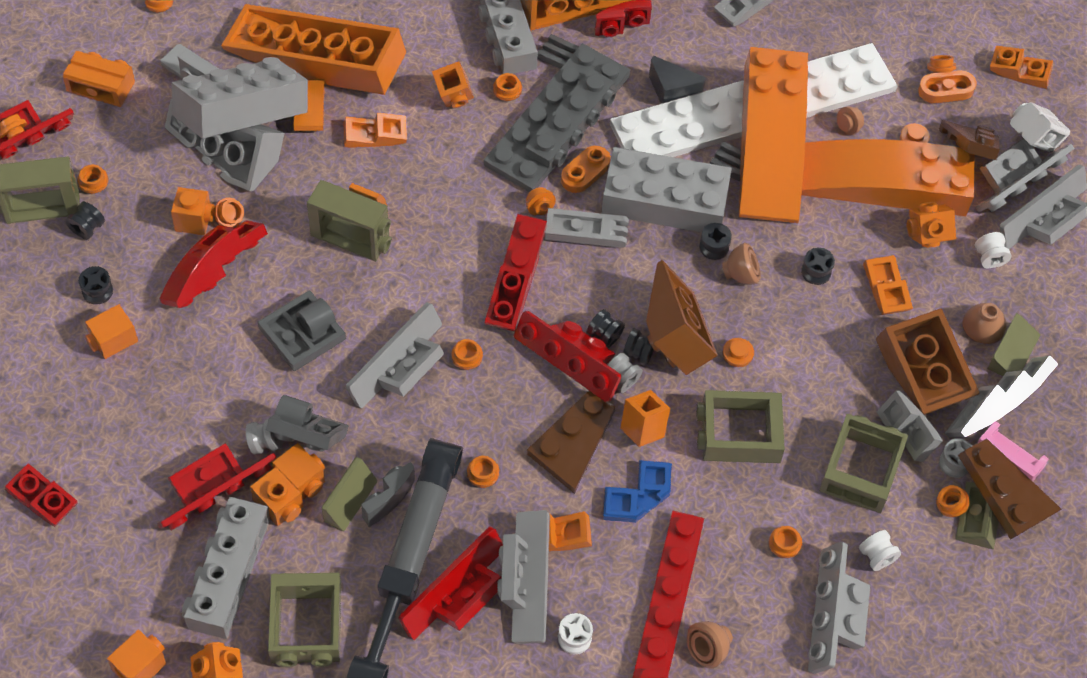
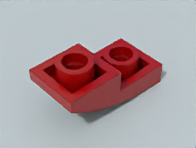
[595,0,652,37]
[5,463,78,527]

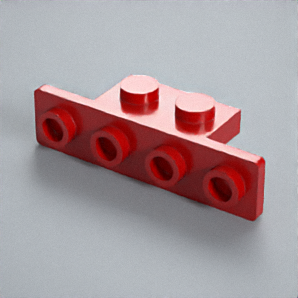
[0,100,74,160]
[513,311,622,402]
[157,443,277,531]
[398,526,503,640]

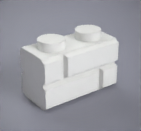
[1010,102,1070,152]

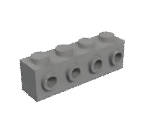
[474,0,538,74]
[182,497,270,639]

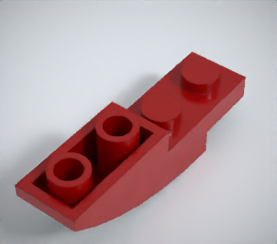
[484,214,547,332]
[159,220,268,308]

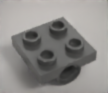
[258,290,346,372]
[266,395,349,452]

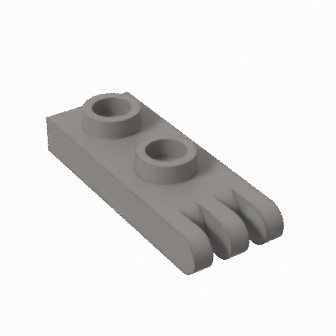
[545,208,629,248]

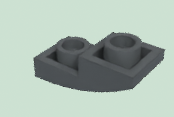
[361,462,415,527]

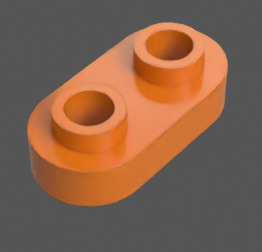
[918,70,977,103]
[561,146,611,193]

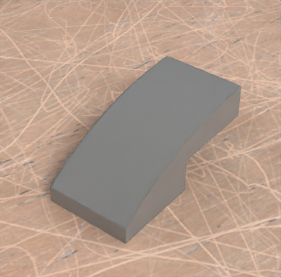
[714,0,773,26]
[877,391,943,462]

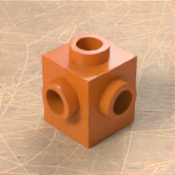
[906,202,956,248]
[190,642,243,678]

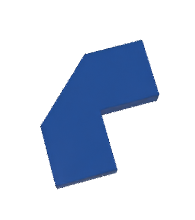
[603,460,672,523]

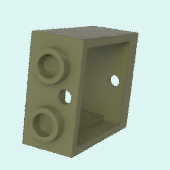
[0,156,80,224]
[307,180,392,262]
[696,390,785,463]
[819,413,908,514]
[268,572,341,667]

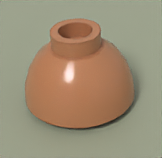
[722,243,761,285]
[963,303,1006,344]
[687,621,733,668]

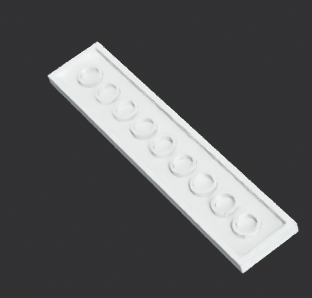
[610,43,897,157]

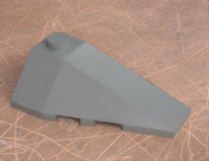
[165,99,285,191]

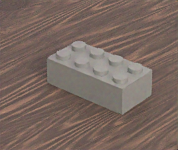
[172,57,308,139]
[601,147,732,232]

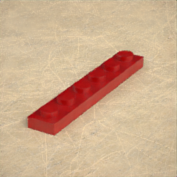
[633,511,705,678]

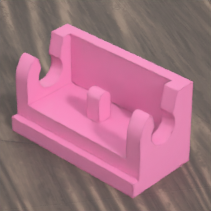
[978,421,1049,481]

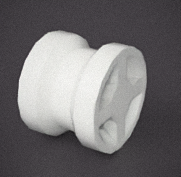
[974,232,1012,269]
[859,530,901,571]
[558,613,593,654]

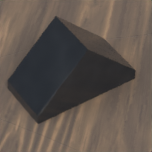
[649,55,706,104]

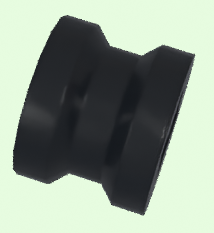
[65,201,105,240]
[699,223,732,260]
[801,247,835,285]
[78,266,113,304]
[586,309,625,348]
[623,328,654,366]

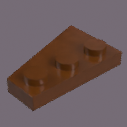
[939,120,1000,160]
[527,391,615,494]
[958,438,1062,540]

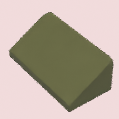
[987,313,1041,376]
[321,457,377,531]
[955,482,999,549]

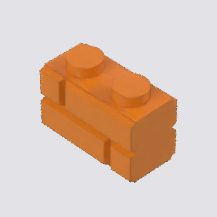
[63,51,135,107]

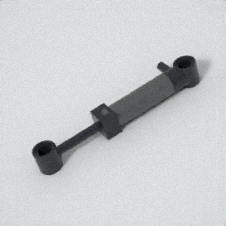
[346,438,463,678]

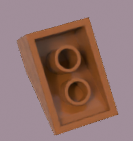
[646,260,718,375]
[876,308,980,415]

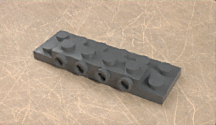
[484,43,630,192]

